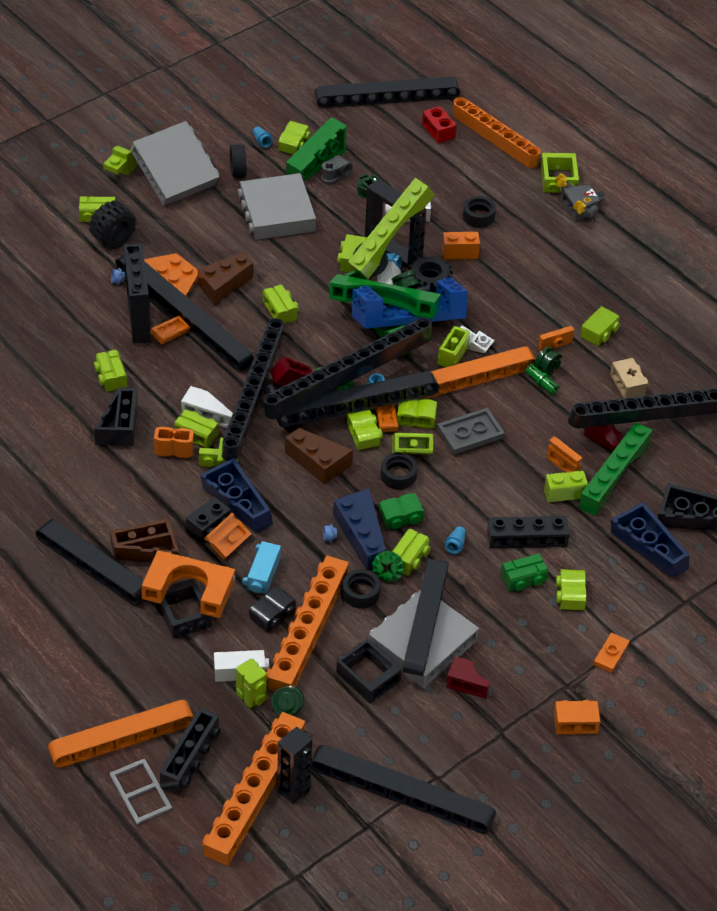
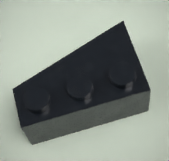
[94,388,138,446]

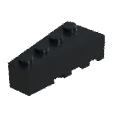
[658,483,717,530]

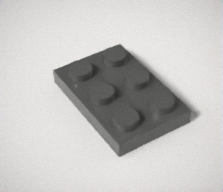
[437,408,505,455]

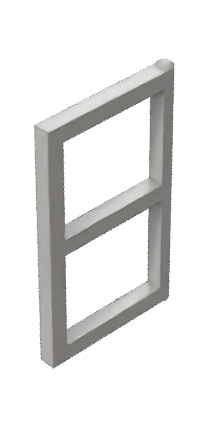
[109,758,172,825]

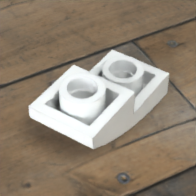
[460,325,494,353]

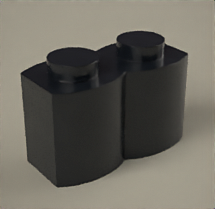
[249,586,296,632]

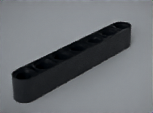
[35,519,144,606]
[402,559,449,676]

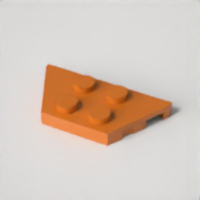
[144,253,198,297]

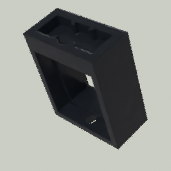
[157,579,212,638]
[336,639,402,703]

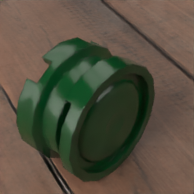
[357,174,380,199]
[391,270,420,288]
[535,346,563,376]
[272,685,305,715]

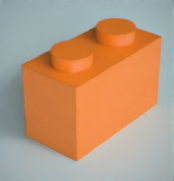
[442,232,480,260]
[553,700,600,734]

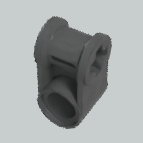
[321,155,353,184]

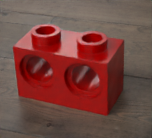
[422,106,457,143]

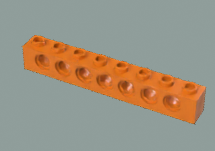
[267,555,349,692]
[202,712,306,866]

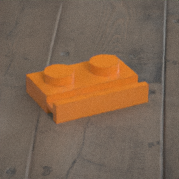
[547,436,582,473]
[204,513,252,560]

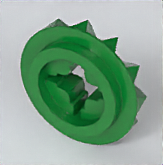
[372,551,404,582]

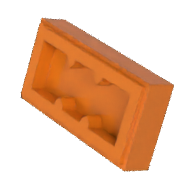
[150,316,190,344]
[538,326,574,352]
[375,404,398,432]
[593,632,630,673]

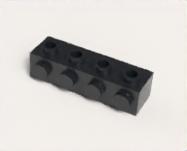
[487,516,570,548]
[159,708,221,795]
[277,726,312,804]

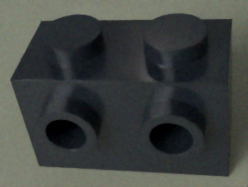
[186,497,231,543]

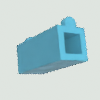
[242,541,281,594]

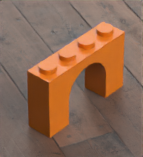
[142,550,235,618]

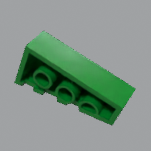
[286,117,347,182]

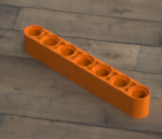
[453,97,541,168]
[424,346,536,398]
[48,700,194,768]

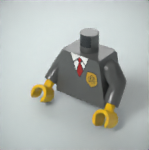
[555,174,605,222]

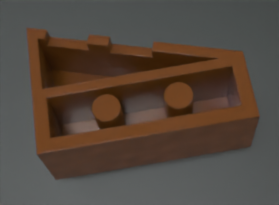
[198,252,254,306]
[285,428,353,485]
[110,518,179,562]

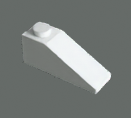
[181,386,233,428]

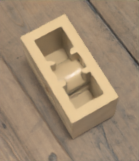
[610,358,648,398]

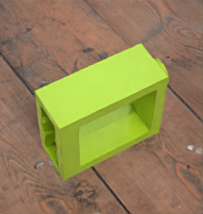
[540,153,579,193]

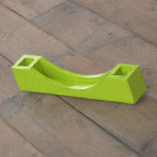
[348,178,435,279]

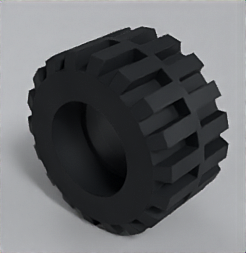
[89,200,137,249]
[408,256,453,293]

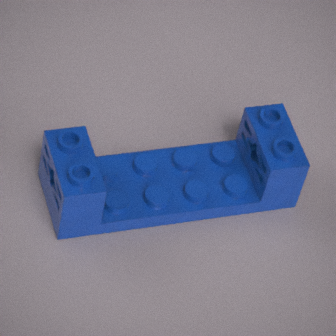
[352,278,468,329]

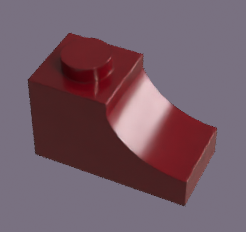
[270,356,313,386]
[583,425,625,451]
[446,656,490,699]

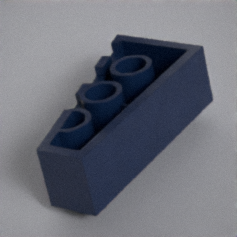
[200,458,273,533]
[333,488,386,570]
[611,502,689,578]

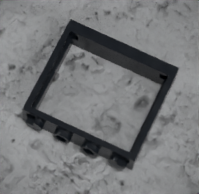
[365,179,427,269]
[124,244,151,343]

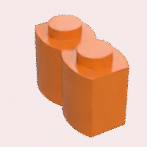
[154,427,194,458]

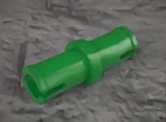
[525,364,559,395]

